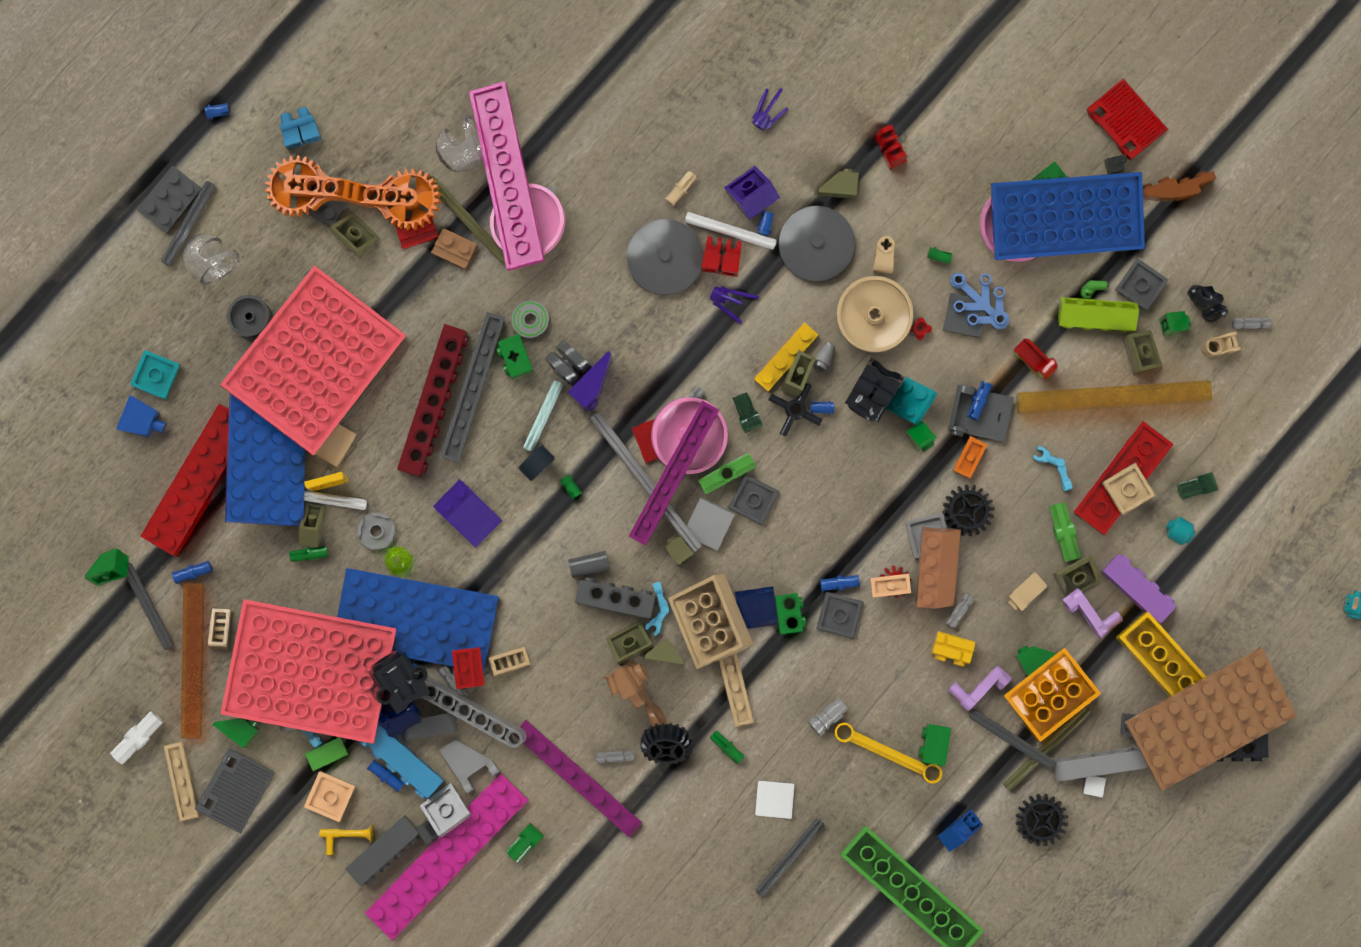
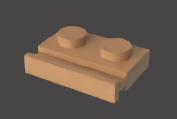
[431,228,478,270]

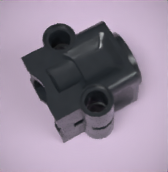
[845,357,905,422]
[368,650,430,714]

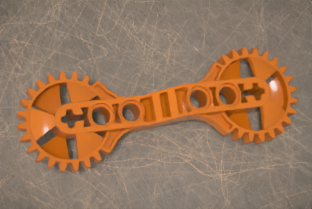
[265,155,442,231]

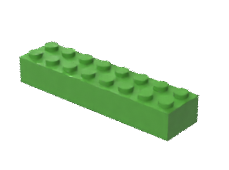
[839,825,984,947]

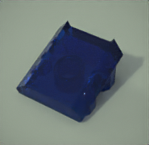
[735,586,778,629]
[379,700,421,738]

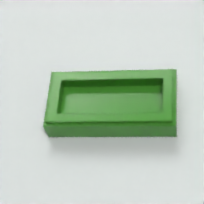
[305,737,349,771]

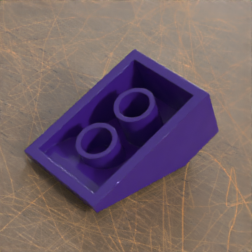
[568,351,612,412]
[433,479,503,548]

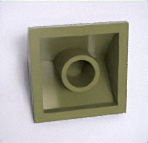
[329,212,380,259]
[1122,330,1163,375]
[1053,555,1101,597]
[606,621,653,665]
[644,639,684,665]

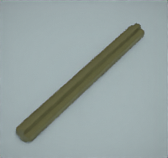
[430,176,505,263]
[1003,706,1091,791]

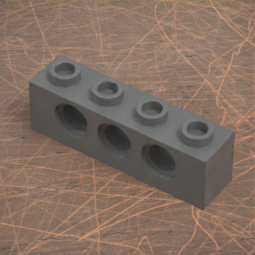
[575,577,656,619]

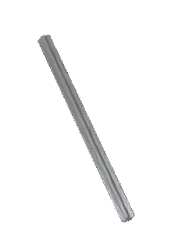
[590,413,701,552]

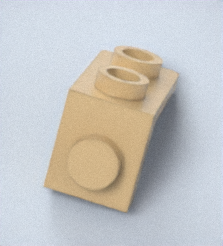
[1006,573,1047,612]

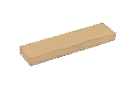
[719,653,754,727]
[163,742,200,822]

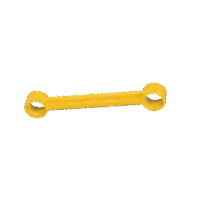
[834,723,942,784]

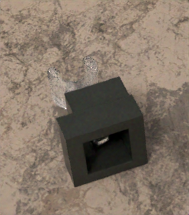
[1104,154,1127,174]

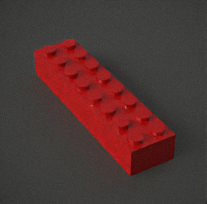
[140,404,229,557]

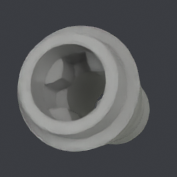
[813,342,836,372]

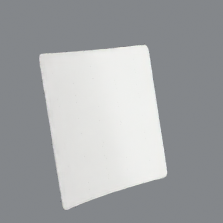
[755,781,795,819]

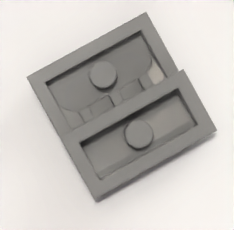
[687,497,735,551]

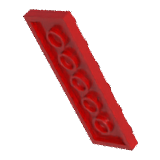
[1073,421,1173,536]

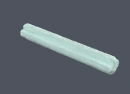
[523,380,563,452]

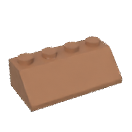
[915,527,961,608]

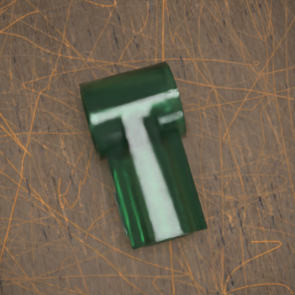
[732,392,763,433]
[1177,472,1218,500]

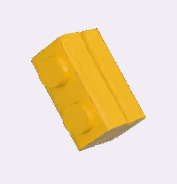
[931,631,976,667]

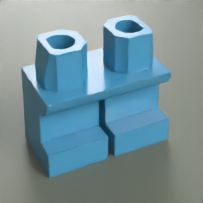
[279,107,322,150]

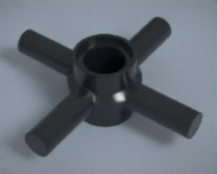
[768,383,823,437]

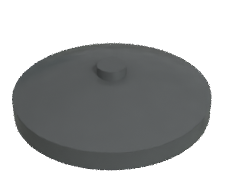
[779,206,855,282]
[627,219,703,296]

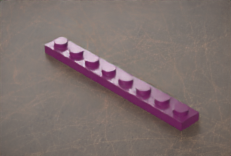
[629,401,720,546]
[513,720,642,837]

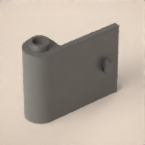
[948,385,1014,442]

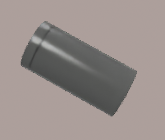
[568,551,610,578]

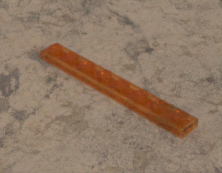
[181,583,204,738]

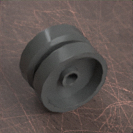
[227,295,273,340]
[545,340,592,387]

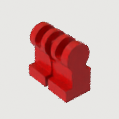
[874,124,907,170]
[701,236,742,277]

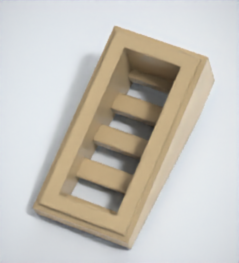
[208,608,232,650]
[487,646,531,677]

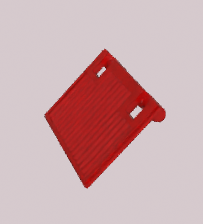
[1086,79,1168,160]

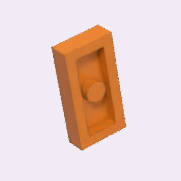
[952,436,987,479]

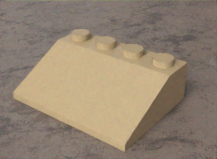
[668,574,753,669]

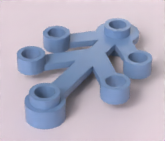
[950,273,1009,329]

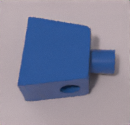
[116,395,166,437]

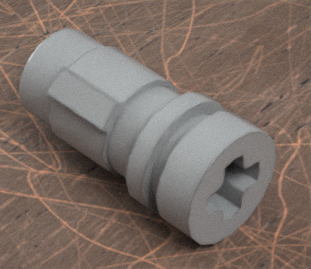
[808,698,848,736]

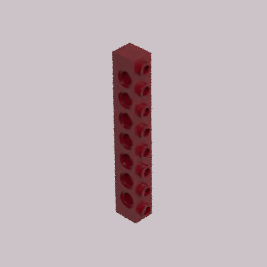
[397,324,469,478]

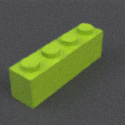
[1058,297,1139,333]

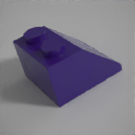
[724,166,780,220]

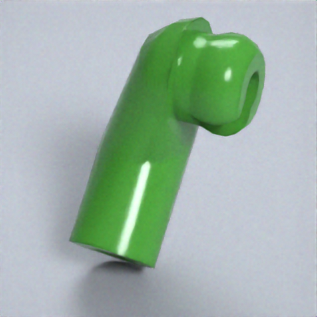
[1081,280,1107,299]

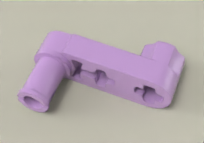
[1062,588,1123,639]
[947,665,1012,712]

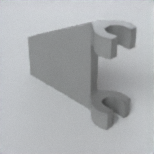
[439,740,501,794]

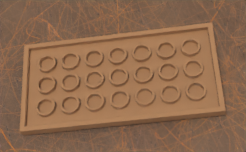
[1125,647,1297,791]

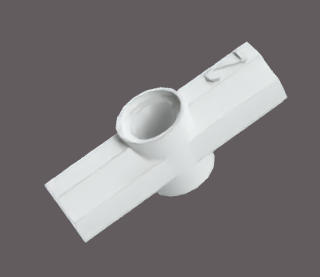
[110,711,164,765]

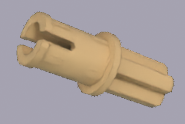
[665,171,697,206]

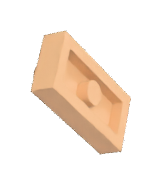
[870,574,911,598]

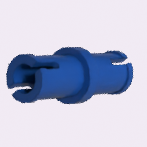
[967,381,992,421]
[172,560,213,584]
[820,574,860,592]
[367,759,404,792]

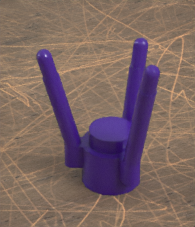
[752,88,788,131]
[710,286,759,324]

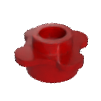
[910,317,932,340]

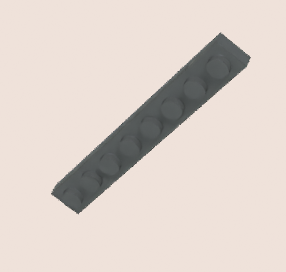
[440,312,506,463]

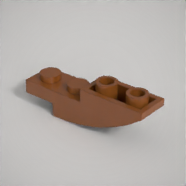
[1143,171,1216,202]

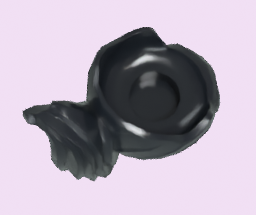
[1187,285,1228,323]

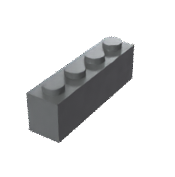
[345,815,419,886]

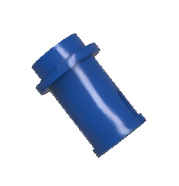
[205,103,230,120]
[756,211,774,236]
[811,400,834,415]

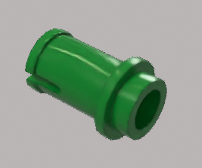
[927,246,952,265]
[559,474,582,499]

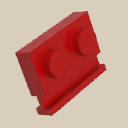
[395,212,439,250]
[632,419,659,464]
[452,647,485,689]

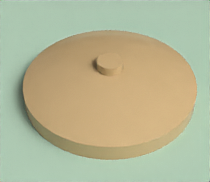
[836,276,913,353]

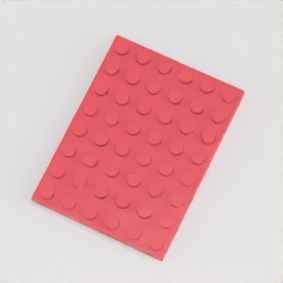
[220,265,406,456]
[220,599,397,744]

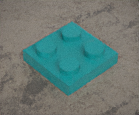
[130,350,181,400]
[886,377,938,426]

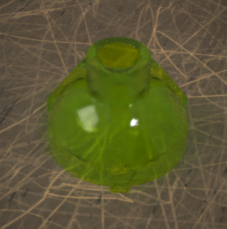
[385,546,413,575]

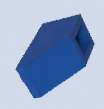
[937,809,983,852]

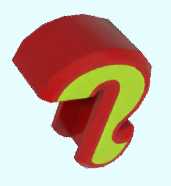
[1013,338,1058,380]

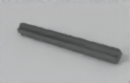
[161,181,215,266]
[126,563,174,650]
[969,709,1055,769]
[755,818,824,897]

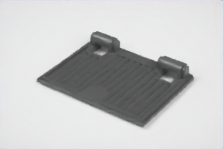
[195,748,275,834]

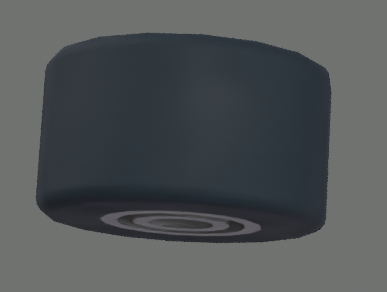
[519,445,555,481]

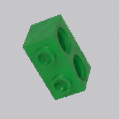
[775,593,806,635]

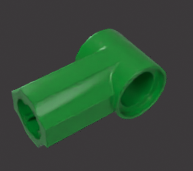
[506,823,544,863]

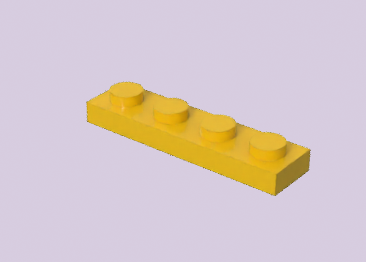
[754,322,819,392]

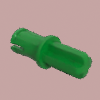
[289,545,328,562]
[710,731,745,765]

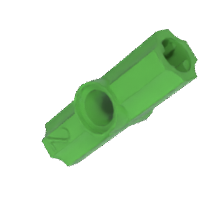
[698,453,756,495]
[1049,502,1081,562]

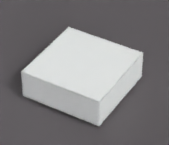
[1083,776,1106,798]

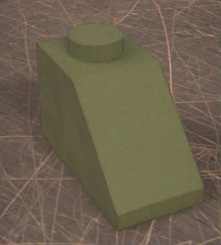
[818,169,859,199]
[780,350,816,398]
[299,503,326,548]
[665,536,694,567]

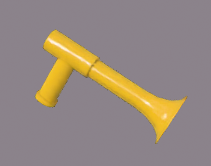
[319,824,375,855]

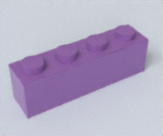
[1101,554,1176,624]

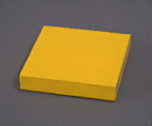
[305,472,349,492]

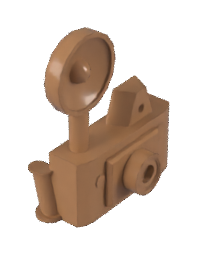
[604,660,668,727]

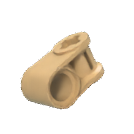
[873,236,895,274]
[1202,331,1242,358]

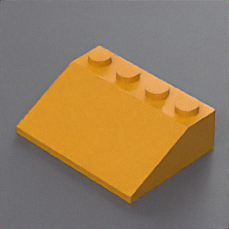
[1004,648,1101,742]

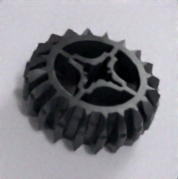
[942,485,995,537]
[640,722,693,765]
[1015,794,1068,847]

